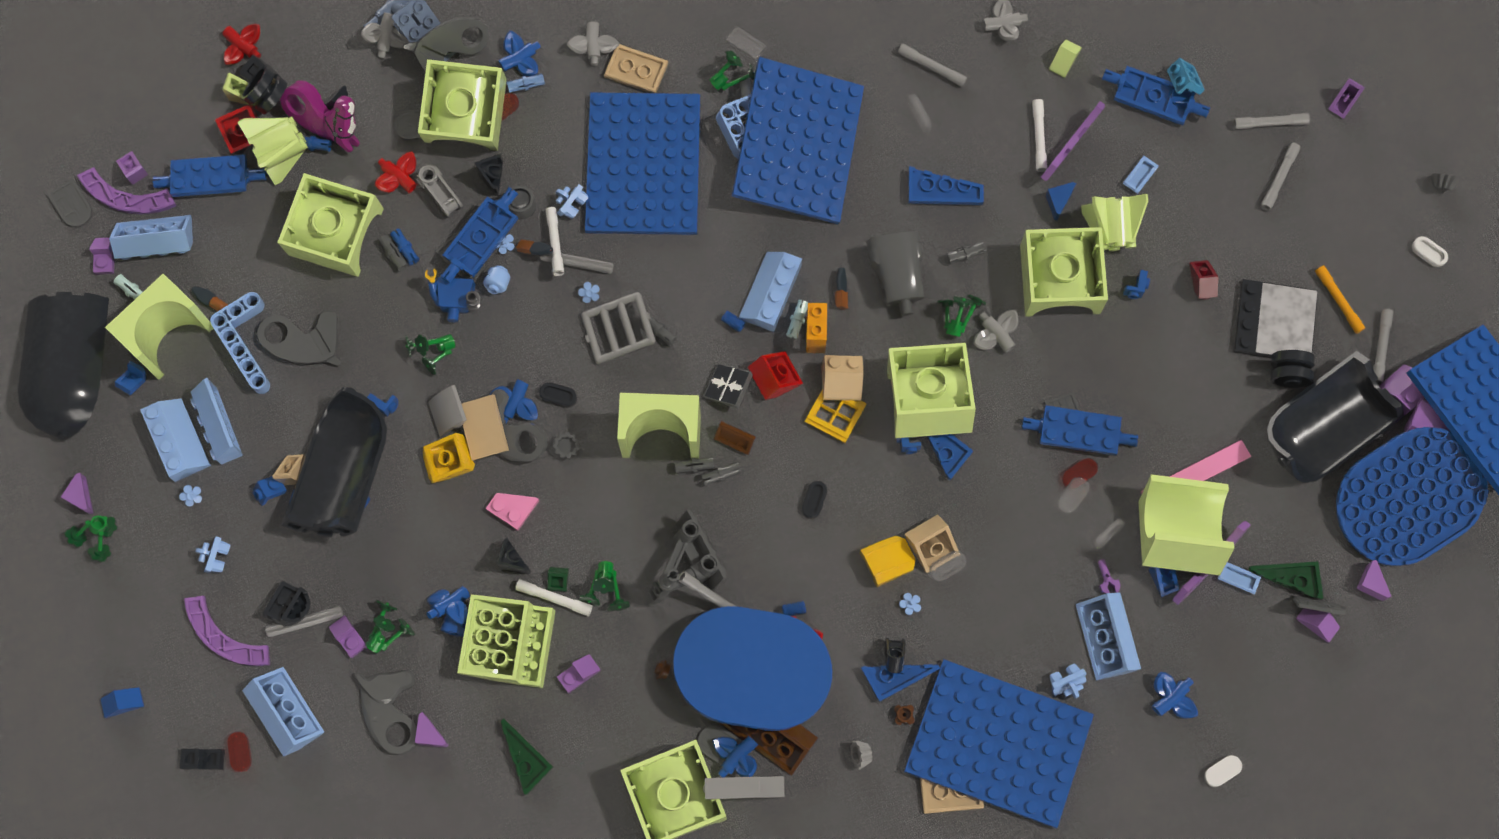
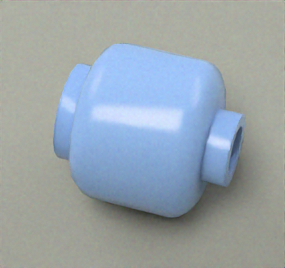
[483,265,511,294]

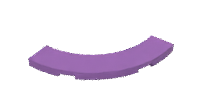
[1041,101,1105,181]
[77,167,176,214]
[1173,521,1251,605]
[184,596,270,666]

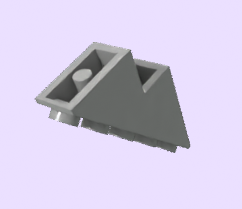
[703,776,785,799]

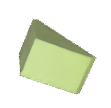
[1049,40,1082,78]
[222,73,256,106]

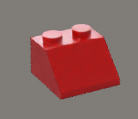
[215,104,258,154]
[747,351,803,400]

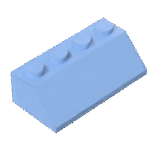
[109,215,193,260]
[739,252,802,332]
[190,378,243,465]
[140,398,211,482]
[1076,593,1141,680]
[242,667,324,757]

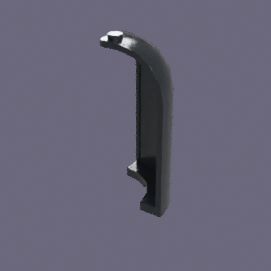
[18,292,109,440]
[1267,351,1404,483]
[281,387,387,537]

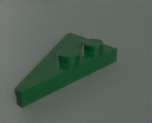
[1249,561,1324,600]
[501,718,554,796]

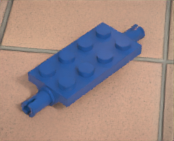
[1102,66,1210,126]
[153,155,267,197]
[441,187,518,283]
[1022,405,1138,456]

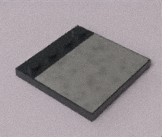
[1234,279,1318,358]

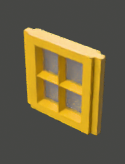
[805,389,867,443]

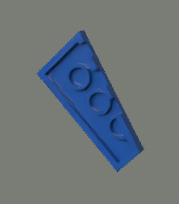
[908,166,984,205]

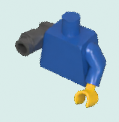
[425,269,480,322]

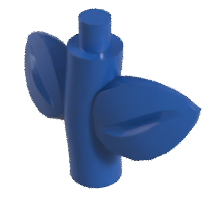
[498,31,541,76]
[490,379,538,424]
[426,586,470,625]
[1151,672,1198,718]
[712,735,758,778]

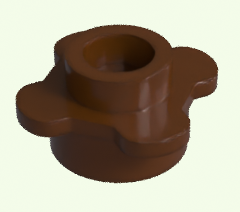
[654,660,671,680]
[894,705,915,725]

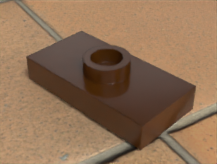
[714,421,756,455]

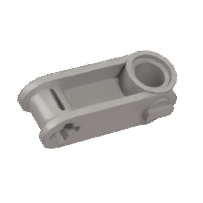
[416,165,463,217]

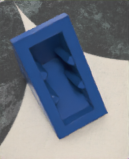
[1046,182,1076,221]
[1149,567,1179,597]
[100,687,144,718]

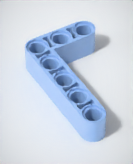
[716,94,751,159]
[210,292,270,394]

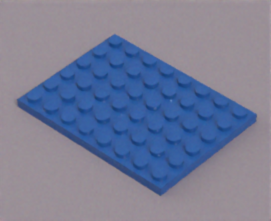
[732,57,864,224]
[585,92,700,235]
[1406,324,1499,495]
[904,659,1094,829]

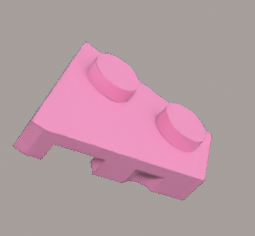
[486,493,539,531]

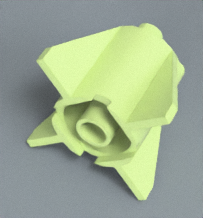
[238,116,308,185]
[1081,194,1148,251]

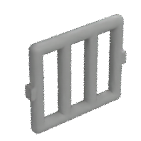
[581,292,656,364]

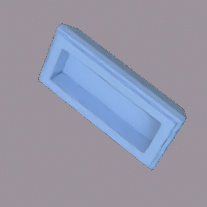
[1122,156,1159,194]
[1218,562,1261,594]

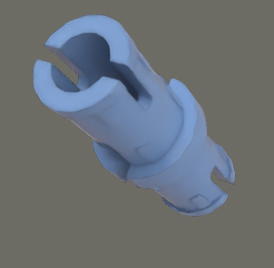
[506,73,545,93]

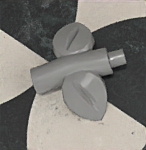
[983,0,1028,41]
[361,12,409,58]
[567,22,619,66]
[973,310,1018,353]

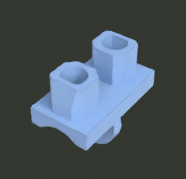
[555,184,588,219]
[195,536,230,573]
[1050,663,1087,699]

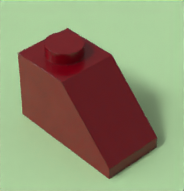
[1189,260,1218,300]

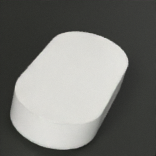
[1412,236,1448,267]
[1204,755,1242,787]

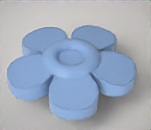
[497,234,515,254]
[578,282,600,303]
[179,485,202,506]
[899,593,921,615]

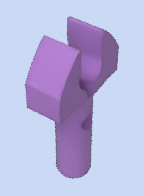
[1098,559,1121,594]

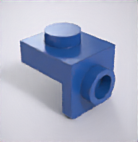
[1123,270,1150,299]
[115,361,145,396]
[367,393,399,417]
[896,437,921,454]
[253,476,287,506]

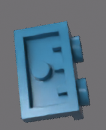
[1167,57,1205,95]

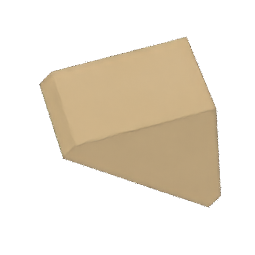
[273,454,305,485]

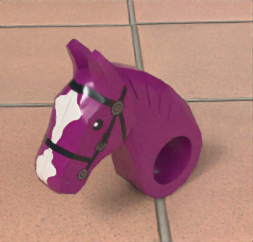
[280,80,360,152]

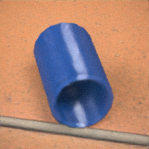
[721,311,745,332]
[782,601,806,616]

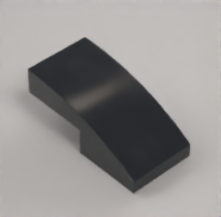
[180,748,225,770]

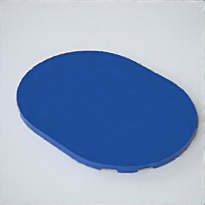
[1336,427,1488,565]
[673,606,832,731]

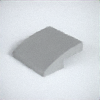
[428,385,467,437]

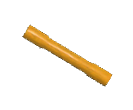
[1315,265,1366,334]

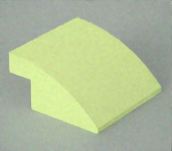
[457,594,556,688]

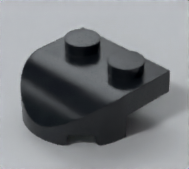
[262,581,311,626]

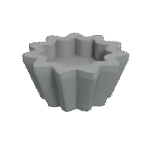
[850,741,873,770]

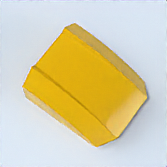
[423,433,475,483]
[860,536,916,587]

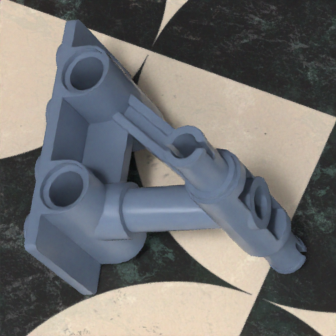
[363,0,457,61]

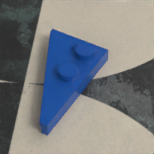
[927,434,973,480]
[861,664,940,702]

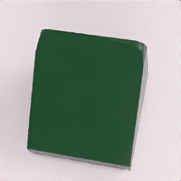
[547,567,569,592]

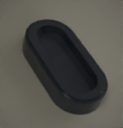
[539,382,577,408]
[802,481,827,519]

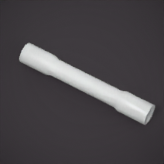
[1032,99,1047,172]
[545,207,564,276]
[515,579,593,616]

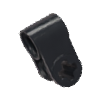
[884,638,906,673]

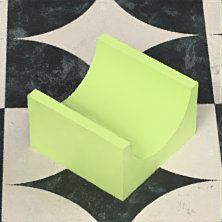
[418,59,507,151]
[277,173,384,277]
[1020,227,1108,316]
[105,274,214,380]
[887,343,976,438]
[617,393,701,460]
[1138,474,1234,575]
[621,740,727,839]

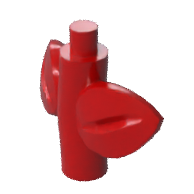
[222,23,261,65]
[375,151,417,193]

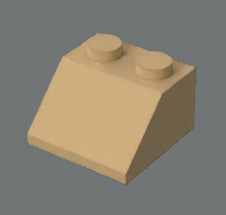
[821,355,863,401]
[905,514,960,573]

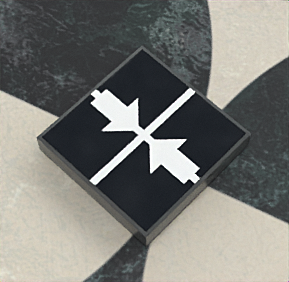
[704,363,753,408]

